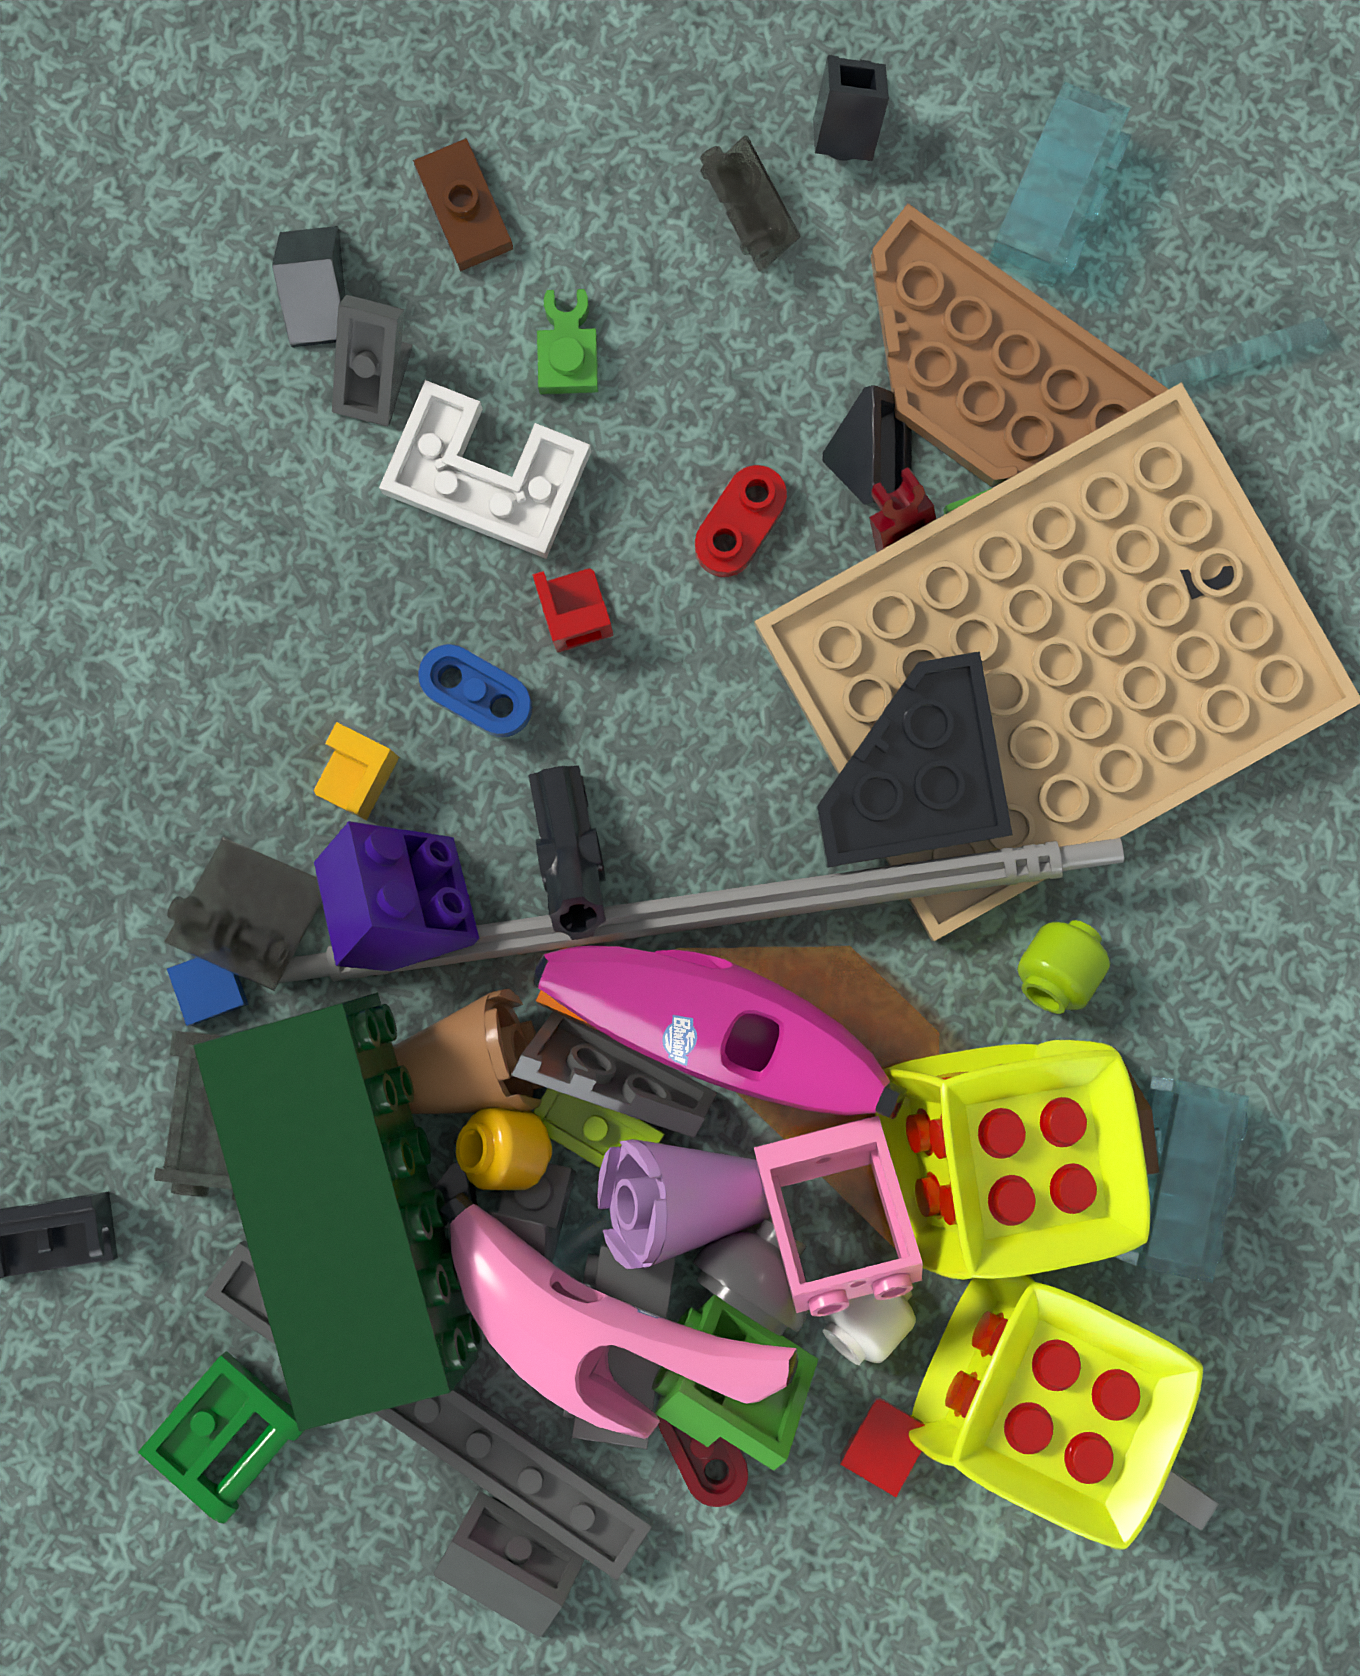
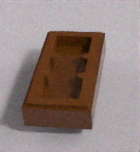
[413,138,513,272]

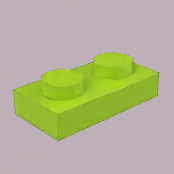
[533,1088,664,1168]

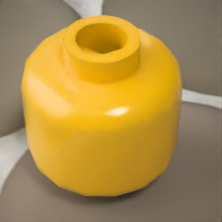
[456,1108,552,1190]

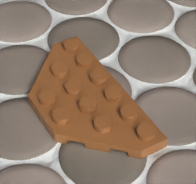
[871,203,1169,487]

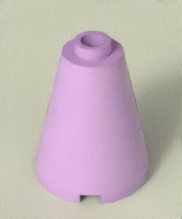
[597,1139,770,1269]

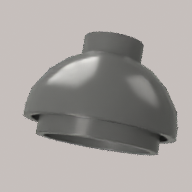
[692,1219,809,1336]

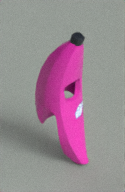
[533,946,907,1119]

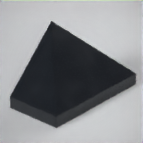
[822,385,912,510]

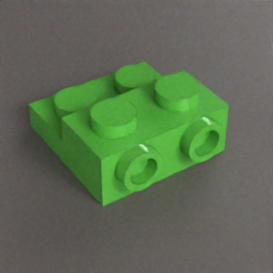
[652,1294,819,1471]

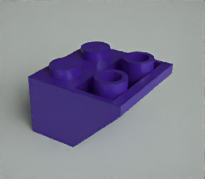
[314,821,480,972]

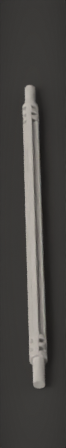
[269,838,1124,984]

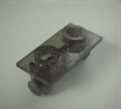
[700,135,801,272]

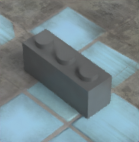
[563,1240,676,1449]

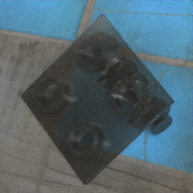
[164,837,322,991]

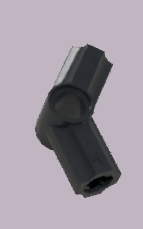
[528,765,606,940]

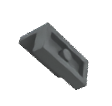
[434,1491,585,1637]

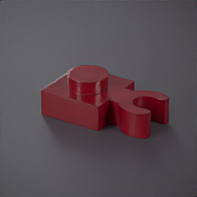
[869,468,936,552]

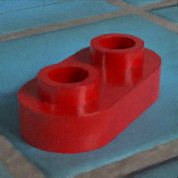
[695,465,787,577]

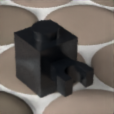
[813,55,889,161]

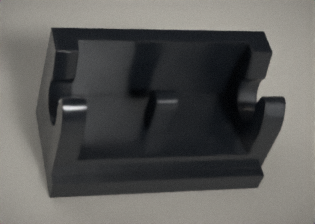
[0,1191,118,1278]

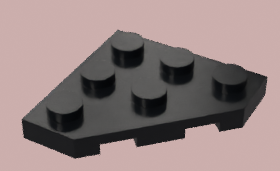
[816,651,1013,868]

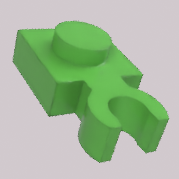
[537,289,598,394]

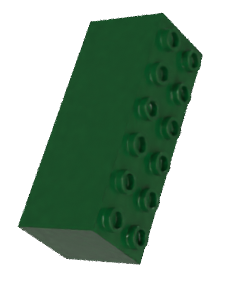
[193,992,482,1431]

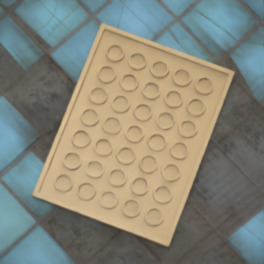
[754,382,1360,941]

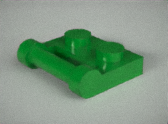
[138,1351,304,1524]

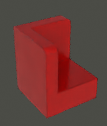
[532,568,614,653]
[840,1397,925,1498]

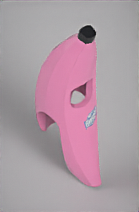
[439,1192,798,1439]

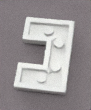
[379,380,591,559]

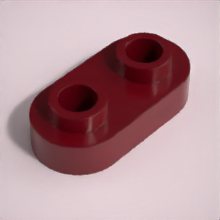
[657,1415,748,1507]

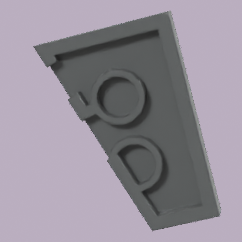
[512,1011,717,1138]

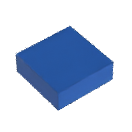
[167,947,249,1026]

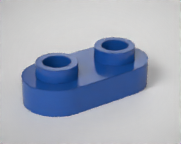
[418,644,533,737]

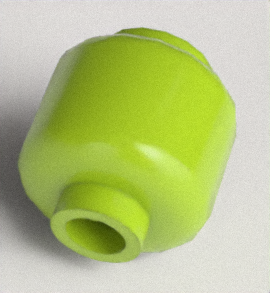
[1017,920,1110,1014]

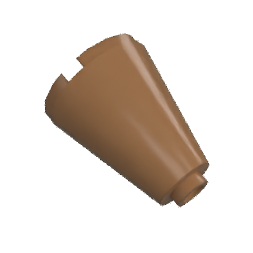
[393,989,544,1114]

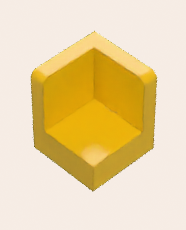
[314,722,400,821]

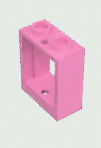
[754,1116,923,1316]

